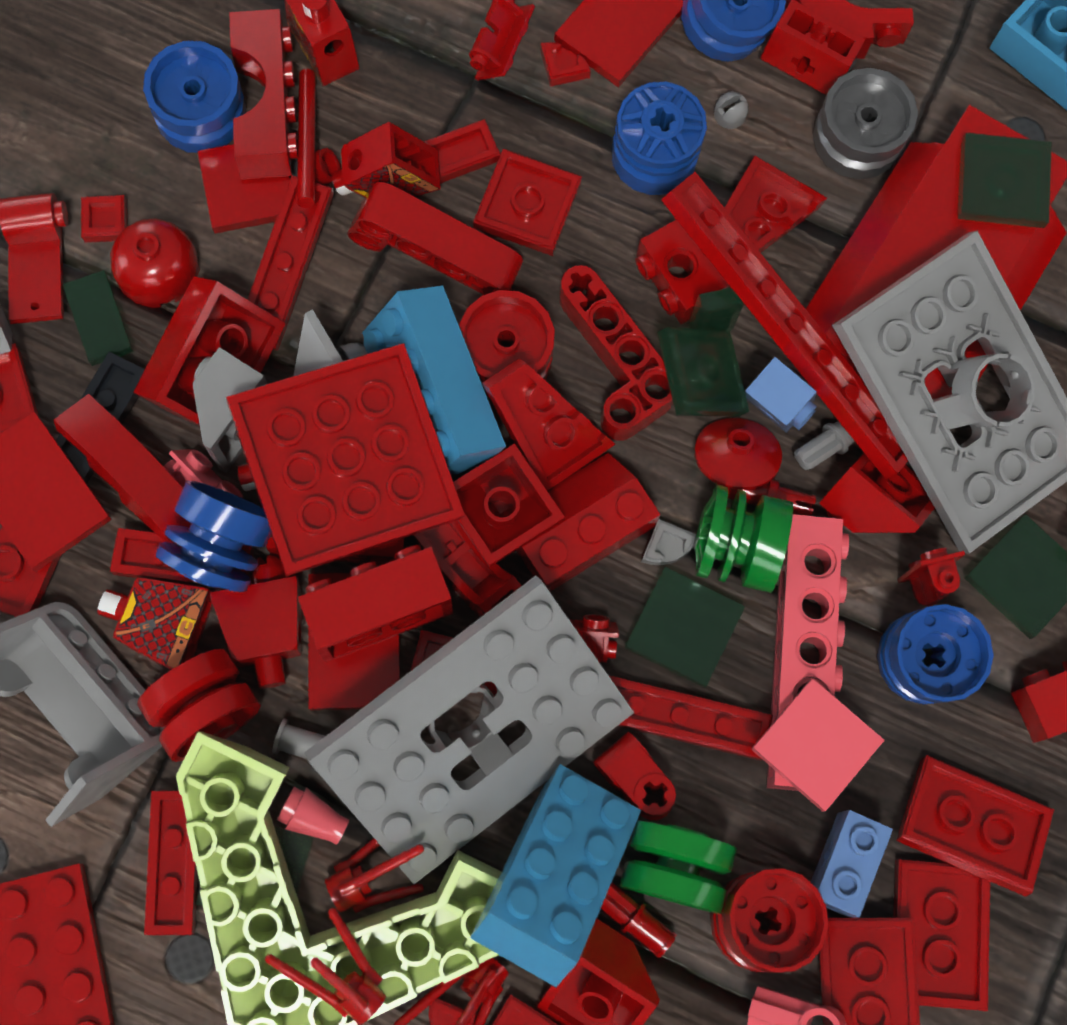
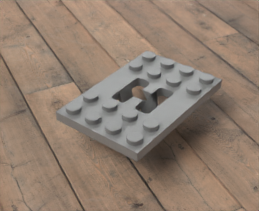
[832,231,1067,554]
[304,576,634,884]

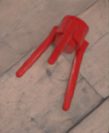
[325,838,424,914]
[265,908,386,1025]
[394,958,509,1025]

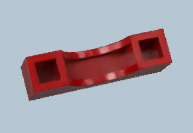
[229,9,298,180]

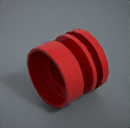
[710,868,829,973]

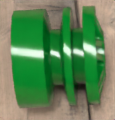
[694,484,793,593]

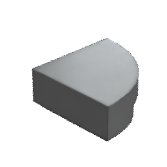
[641,519,696,565]

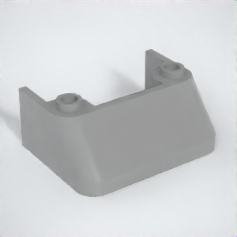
[0,602,165,827]

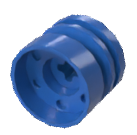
[611,82,707,195]
[156,480,271,592]
[877,604,994,705]

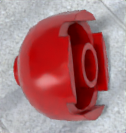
[110,218,200,308]

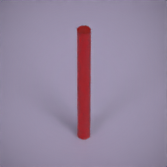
[297,69,316,208]

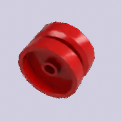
[459,290,555,398]
[137,649,261,762]

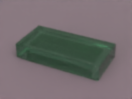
[62,270,134,366]
[688,288,744,339]

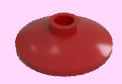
[694,418,782,490]

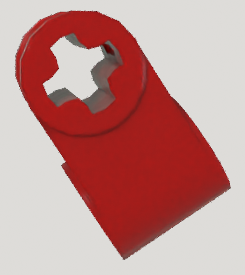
[593,732,676,821]

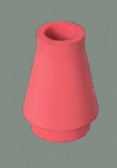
[276,786,349,845]

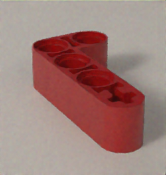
[347,182,524,295]
[559,265,678,441]

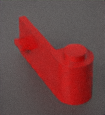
[0,193,68,324]

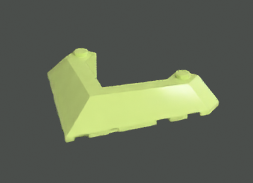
[176,731,501,1025]

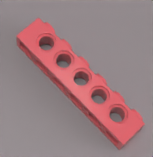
[767,514,849,791]

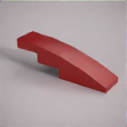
[53,394,191,544]

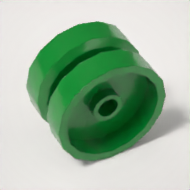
[619,821,737,914]

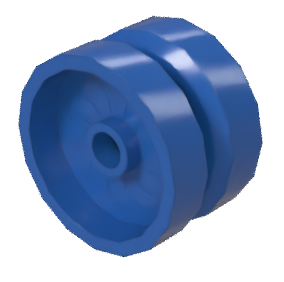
[681,0,786,62]
[143,41,246,153]

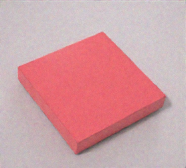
[751,678,885,812]

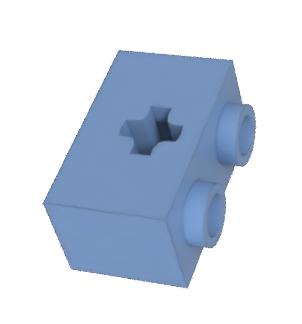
[745,357,817,433]
[811,810,893,918]

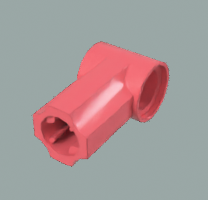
[747,985,847,1025]

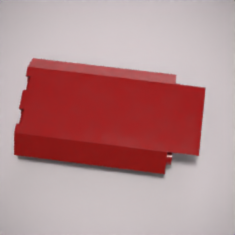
[806,104,1067,399]

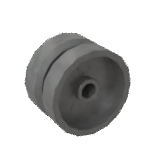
[813,68,918,180]

